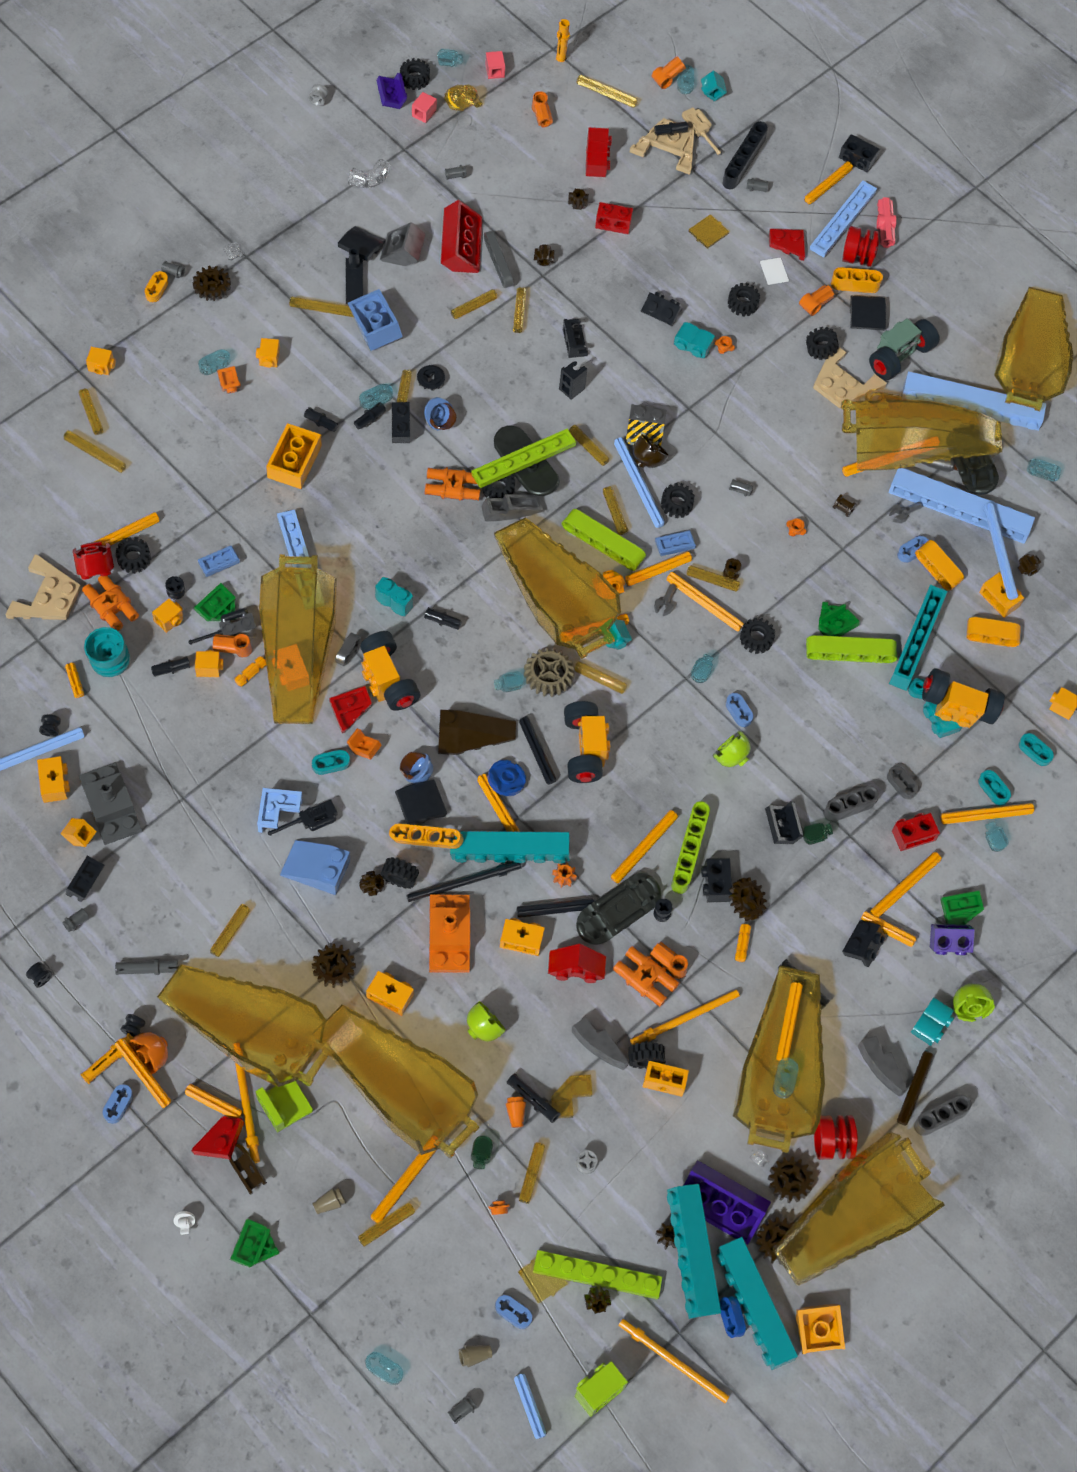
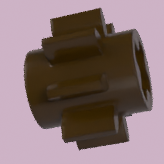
[568,188,589,210]
[534,244,555,266]
[1017,554,1041,576]
[359,871,384,896]
[655,1223,676,1250]
[584,1286,611,1314]

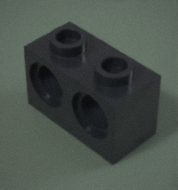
[839,134,880,173]
[392,402,410,443]
[701,858,732,903]

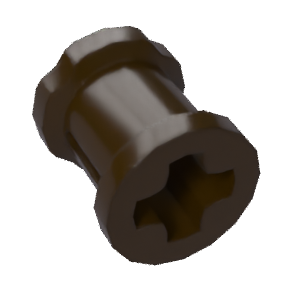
[833,494,857,517]
[723,558,742,582]

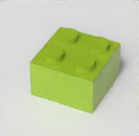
[574,1361,628,1417]

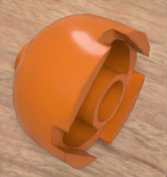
[129,1032,168,1075]

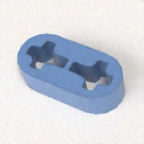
[897,536,928,563]
[726,693,753,727]
[103,1084,133,1124]
[495,1295,532,1329]

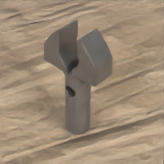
[889,502,922,523]
[654,584,676,616]

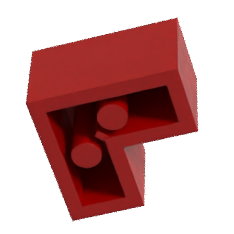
[586,127,612,177]
[548,944,606,983]

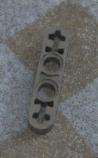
[484,231,513,288]

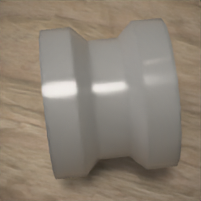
[308,84,328,106]
[576,1150,598,1174]

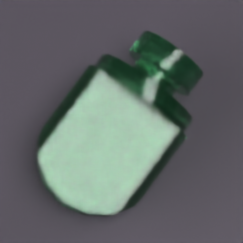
[803,822,833,845]
[471,1136,493,1170]

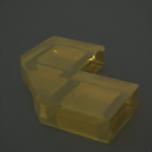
[551,1075,592,1118]

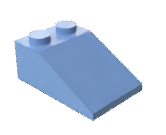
[348,289,403,351]
[280,840,350,895]

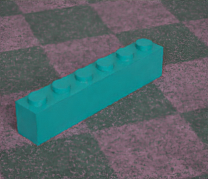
[889,584,948,691]
[450,831,570,863]
[667,1184,721,1319]
[716,1237,798,1370]

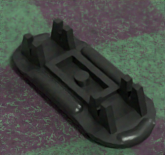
[946,424,999,495]
[494,425,560,496]
[576,873,661,945]

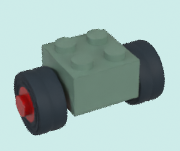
[869,318,940,381]

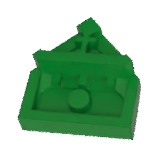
[194,583,235,622]
[818,602,860,637]
[229,1219,279,1268]

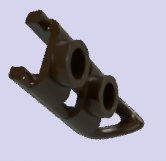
[229,1143,267,1195]

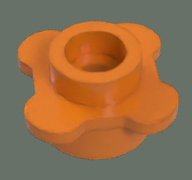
[715,336,735,354]
[786,518,806,537]
[488,1200,510,1215]

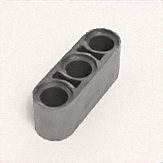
[824,786,879,822]
[914,1095,971,1136]

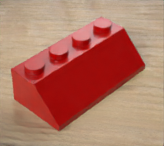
[441,200,482,273]

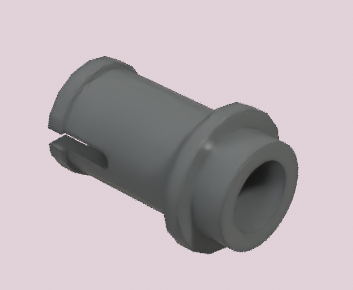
[445,165,467,180]
[746,178,768,192]
[161,261,185,278]
[729,479,753,497]
[62,908,90,932]
[448,1397,477,1424]

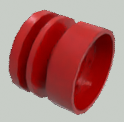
[842,226,879,267]
[814,1115,858,1160]

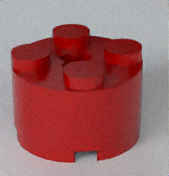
[72,542,114,580]

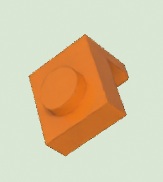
[217,366,241,394]
[347,728,382,760]

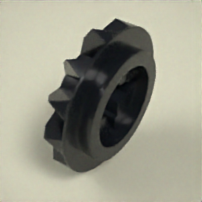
[417,365,445,391]

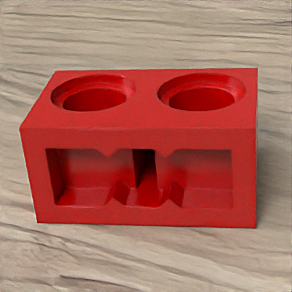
[595,202,633,234]
[892,813,940,851]

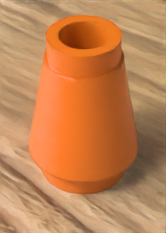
[505,1097,526,1128]

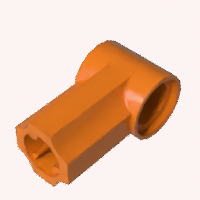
[651,56,686,89]
[532,91,553,128]
[799,285,834,316]
[213,634,252,657]
[650,942,688,979]

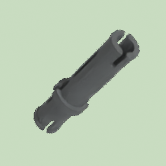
[115,959,178,975]

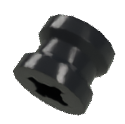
[165,576,185,600]
[39,714,61,737]
[26,962,52,988]
[120,1014,146,1037]

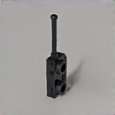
[188,608,256,645]
[268,799,338,836]

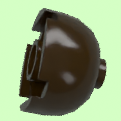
[633,434,669,468]

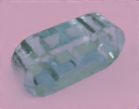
[198,349,230,375]
[1027,459,1062,481]
[365,1352,403,1385]

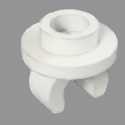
[174,1211,195,1235]

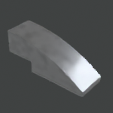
[481,494,543,521]
[572,1017,628,1070]
[858,1036,907,1097]

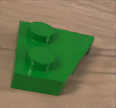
[940,891,984,925]

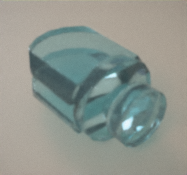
[437,49,463,67]
[691,654,714,683]
[494,671,524,692]
[985,821,1009,852]

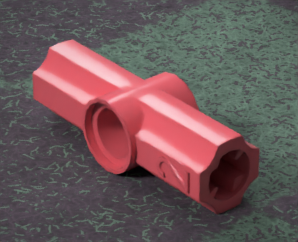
[876,197,896,248]

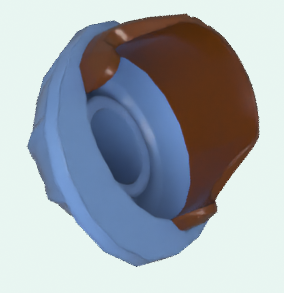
[424,397,457,431]
[400,752,433,783]

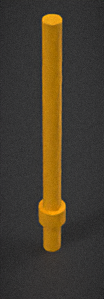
[630,990,740,1045]
[232,1043,260,1163]
[618,1319,730,1403]

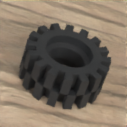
[400,58,430,90]
[727,283,760,317]
[806,327,839,360]
[482,474,515,498]
[661,483,695,518]
[116,537,151,574]
[740,617,775,654]
[380,857,419,889]
[628,1042,666,1069]

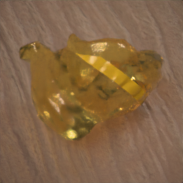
[444,84,483,111]

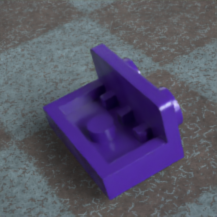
[376,73,407,109]

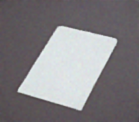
[760,258,789,285]

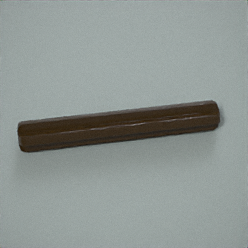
[897,1051,934,1126]

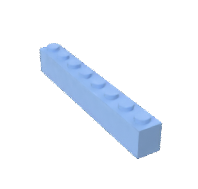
[901,371,1046,431]
[888,467,1035,544]

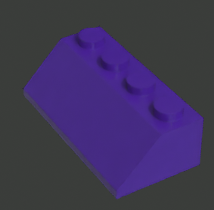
[683,1160,771,1245]

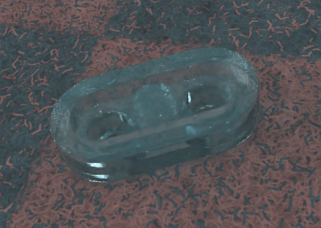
[677,64,694,94]
[359,384,393,410]
[773,1058,798,1099]

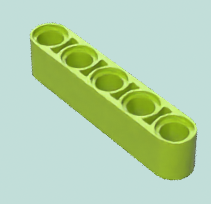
[562,509,646,571]
[806,635,897,663]
[671,801,710,894]

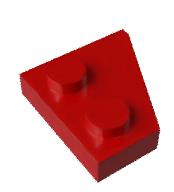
[769,229,805,261]
[329,686,372,734]
[191,1116,244,1159]

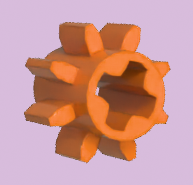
[552,862,577,888]

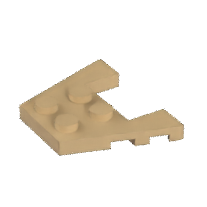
[630,118,694,175]
[813,347,887,409]
[5,554,81,620]

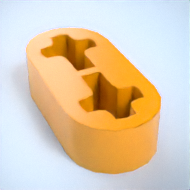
[144,271,169,302]

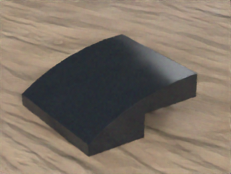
[338,226,385,261]
[850,295,886,331]
[395,780,447,825]

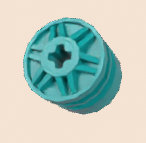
[84,627,130,677]

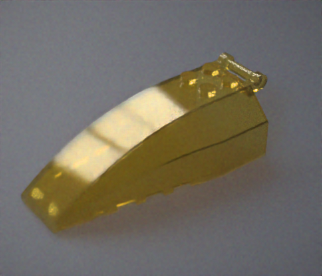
[994,287,1073,412]
[841,399,1003,471]
[494,517,621,659]
[259,554,337,724]
[157,964,334,1087]
[733,966,825,1153]
[313,1005,479,1158]
[773,1132,945,1286]

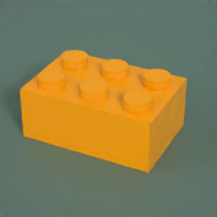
[266,423,322,489]

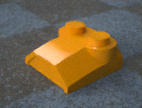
[796,1304,845,1354]

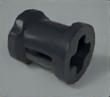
[653,899,673,922]

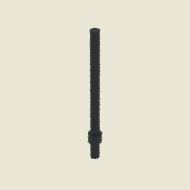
[406,862,522,902]

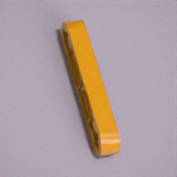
[389,824,463,849]

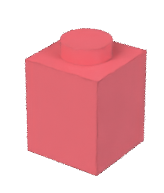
[485,51,505,79]
[412,92,437,123]

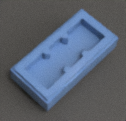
[655,530,696,556]
[198,545,240,577]

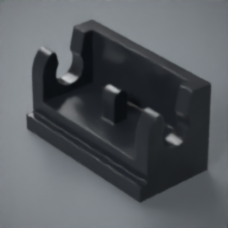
[562,319,588,358]
[559,361,588,400]
[66,855,105,902]

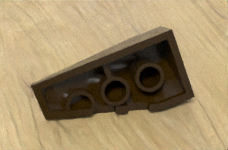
[438,710,516,755]

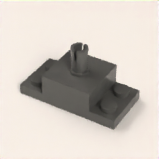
[78,762,142,845]

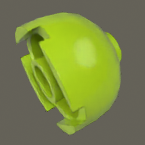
[713,730,751,767]
[953,983,995,1022]
[467,1001,506,1042]

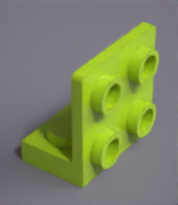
[255,1077,313,1133]

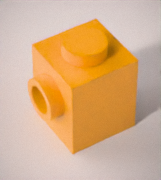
[256,338,280,368]
[86,346,116,375]
[152,599,183,633]
[195,650,224,677]
[1049,687,1077,720]
[60,818,97,847]

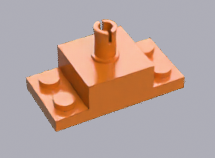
[429,895,470,973]

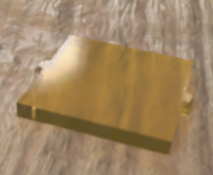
[688,215,729,249]
[518,1260,568,1304]

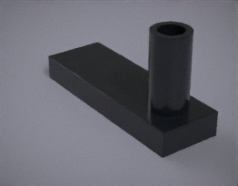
[346,248,363,304]

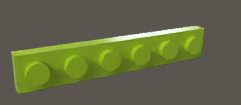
[471,428,576,488]
[533,1250,662,1299]

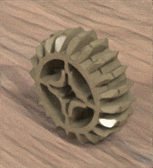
[524,647,575,697]

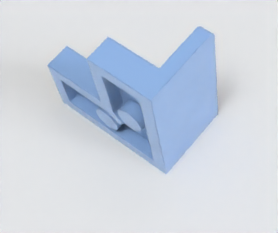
[257,788,303,833]

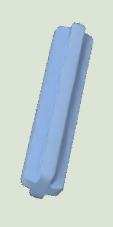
[514,1374,546,1439]

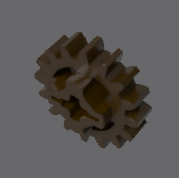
[192,266,231,301]
[729,877,767,921]
[312,943,356,988]
[768,1156,814,1203]
[756,1217,802,1265]

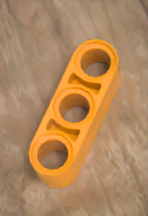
[830,267,883,293]
[915,540,964,591]
[966,617,1021,647]

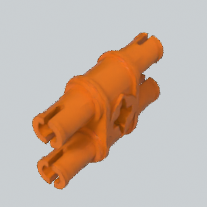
[425,467,480,501]
[82,576,139,631]
[613,946,679,1007]

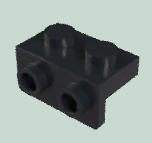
[641,292,682,326]
[765,802,803,844]
[842,920,886,967]

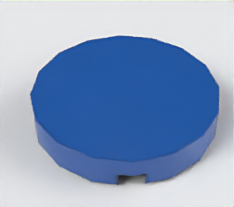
[487,760,526,796]

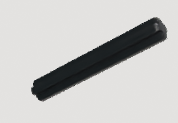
[519,716,556,785]
[516,898,594,918]

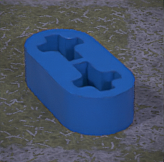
[719,1296,746,1338]

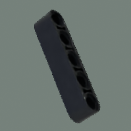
[722,121,768,190]

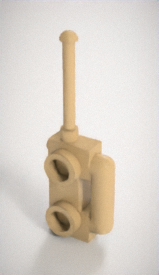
[682,107,721,155]

